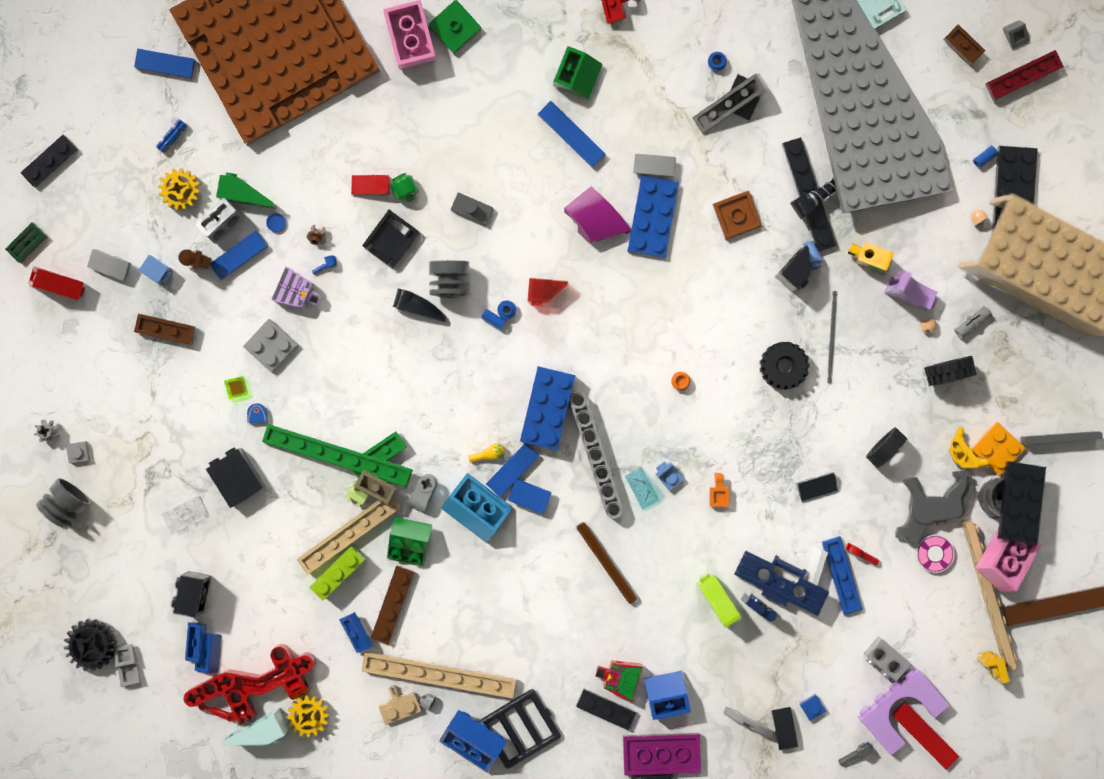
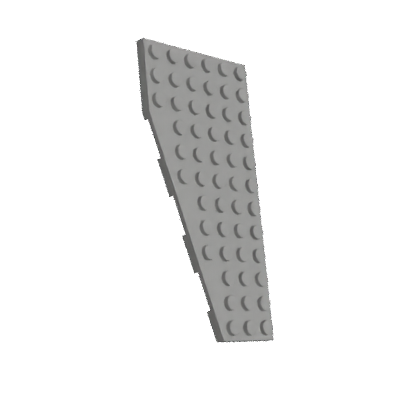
[792,0,953,214]

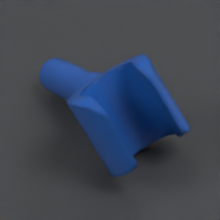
[312,255,337,275]

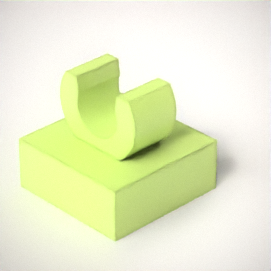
[346,480,369,507]

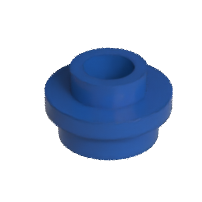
[708,52,727,71]
[497,300,516,320]

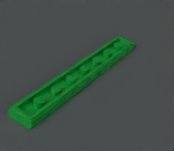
[262,424,413,488]

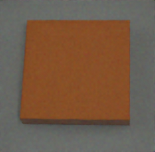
[712,190,762,240]

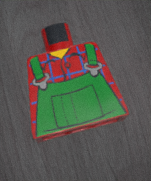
[595,660,643,702]

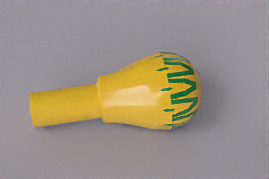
[468,443,505,463]

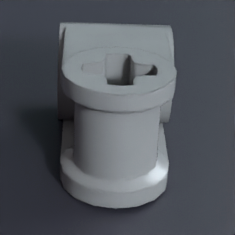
[407,474,437,512]

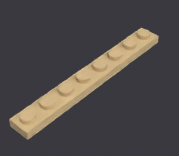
[961,520,1017,671]
[361,651,516,699]

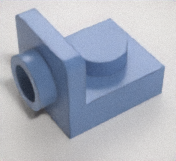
[655,461,684,492]

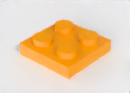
[971,422,1025,476]

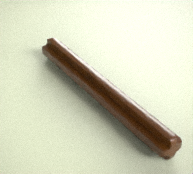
[576,522,637,604]

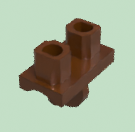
[178,249,211,270]

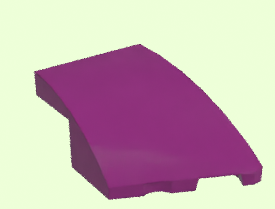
[564,186,631,244]

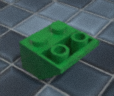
[553,46,603,100]
[387,517,432,566]

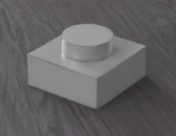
[66,441,90,463]

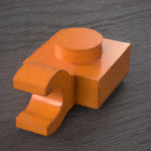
[709,473,729,507]

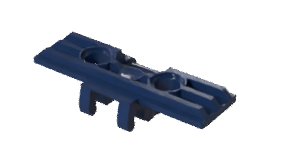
[734,550,830,616]

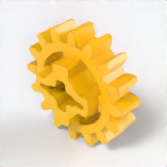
[158,168,201,211]
[287,694,330,738]

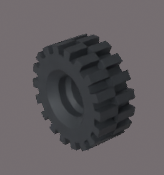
[759,342,810,390]
[924,356,977,386]

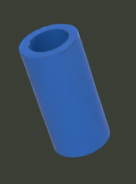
[973,145,998,168]
[481,308,506,330]

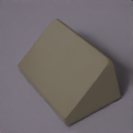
[354,470,397,505]

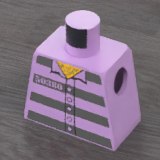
[271,266,321,309]

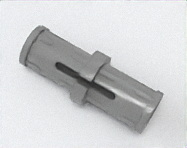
[954,306,992,339]

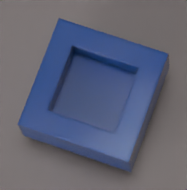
[799,694,826,721]

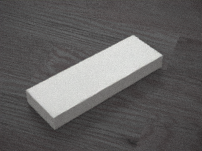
[798,547,828,597]

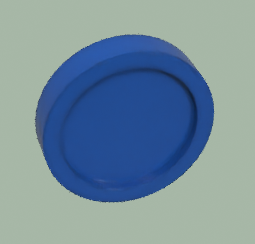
[266,213,286,232]

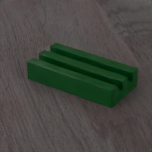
[5,222,48,263]

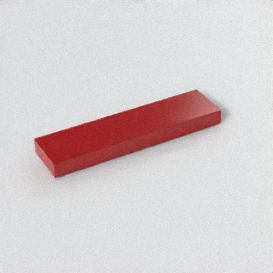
[891,701,960,770]

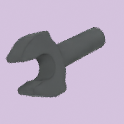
[838,741,873,766]

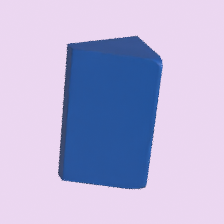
[508,478,552,514]
[194,633,221,674]

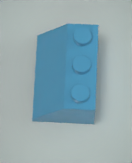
[441,473,513,543]

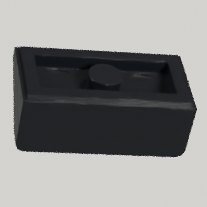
[796,472,838,501]

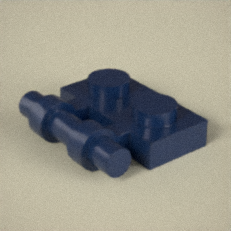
[741,593,777,621]

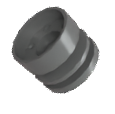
[429,260,470,298]
[36,478,90,529]
[978,478,1004,518]

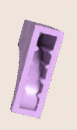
[884,271,938,310]

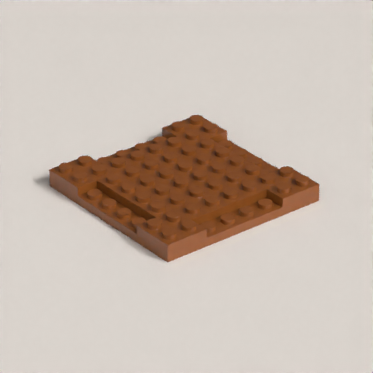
[169,0,380,146]

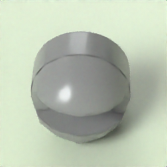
[420,694,436,711]

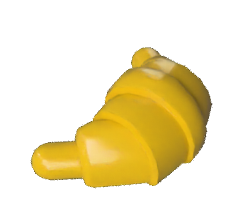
[948,427,990,469]

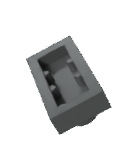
[450,192,493,225]

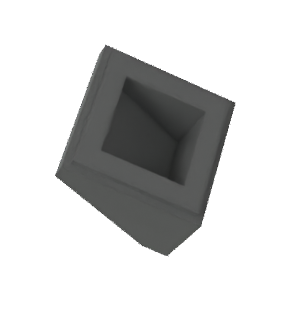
[1003,20,1030,49]

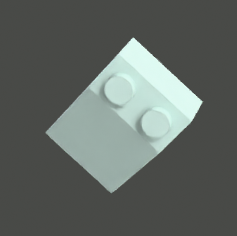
[221,708,290,746]

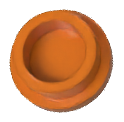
[671,372,691,391]

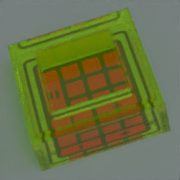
[224,376,248,399]

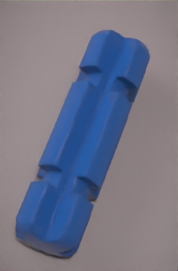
[156,119,187,153]

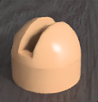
[971,209,988,225]
[920,319,936,334]

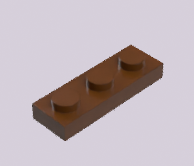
[134,313,196,345]

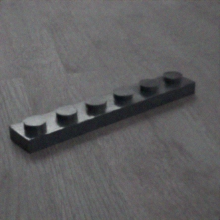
[782,137,836,252]

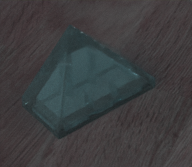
[625,467,659,510]

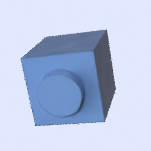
[138,255,172,285]

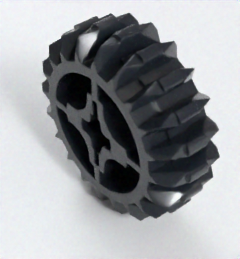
[64,619,117,671]

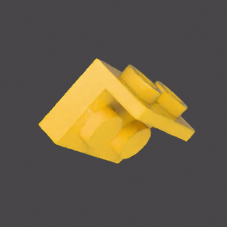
[977,651,1009,683]

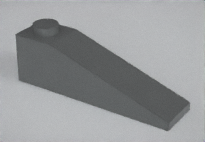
[692,73,769,134]

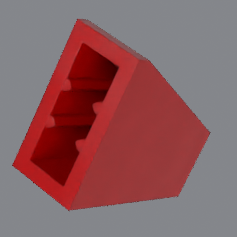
[28,266,85,300]

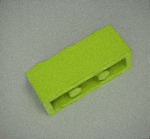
[309,545,366,601]

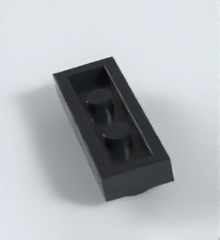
[20,134,78,188]
[576,688,636,730]

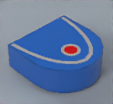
[247,403,268,423]

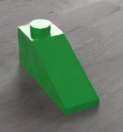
[216,172,277,209]

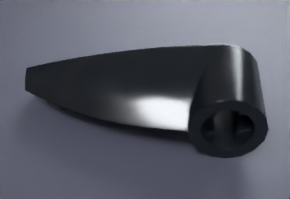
[392,288,446,322]

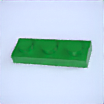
[354,431,408,478]

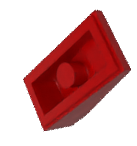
[351,175,390,196]

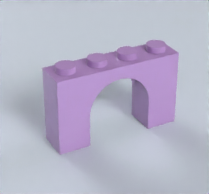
[858,667,949,755]

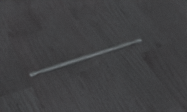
[827,291,837,382]

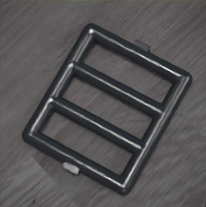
[479,689,561,769]

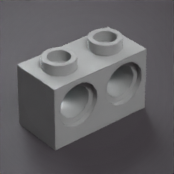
[195,198,243,244]
[864,636,911,681]

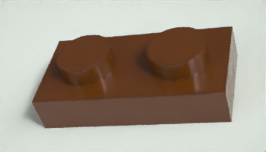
[943,24,986,66]

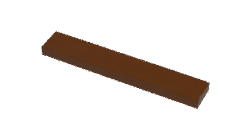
[1003,585,1104,626]

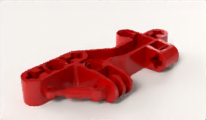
[183,644,316,726]

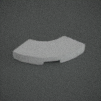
[723,707,774,738]

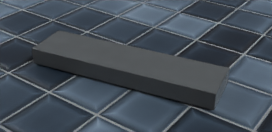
[1020,431,1103,445]

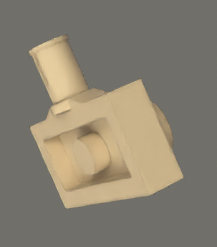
[379,685,422,725]

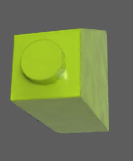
[697,573,742,628]

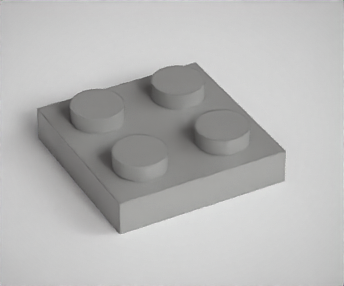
[243,319,298,373]

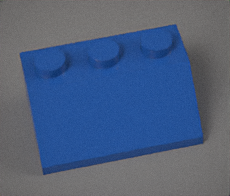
[439,710,507,773]

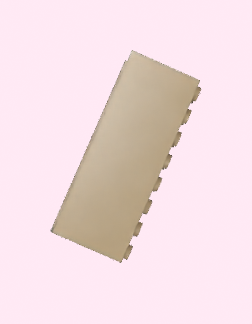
[957,194,1104,336]

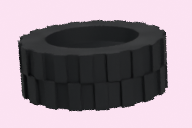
[866,427,907,468]

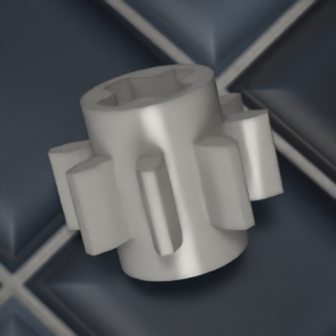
[34,420,59,443]

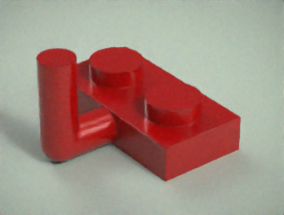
[601,0,641,24]

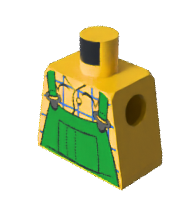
[848,242,894,276]

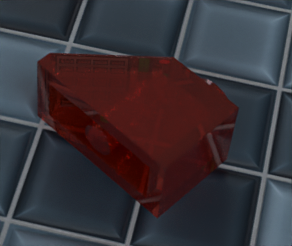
[527,278,568,307]

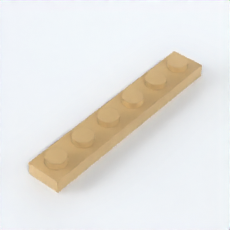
[296,496,401,575]

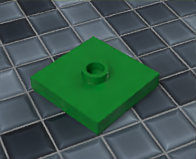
[428,0,482,54]

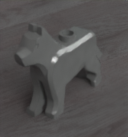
[895,471,975,547]

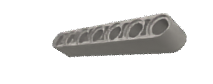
[569,392,623,519]

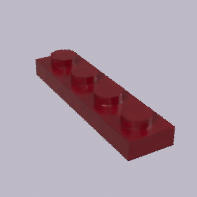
[985,50,1064,101]

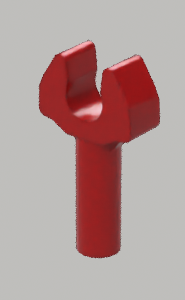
[845,543,879,566]

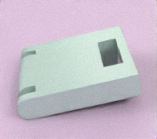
[857,0,907,29]

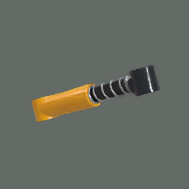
[790,177,837,219]

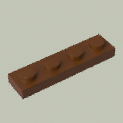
[371,565,415,645]

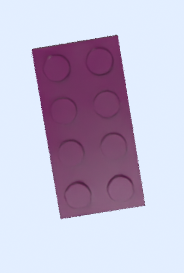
[623,733,701,775]

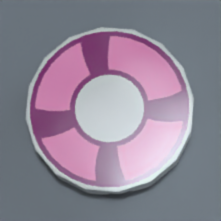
[915,534,955,573]

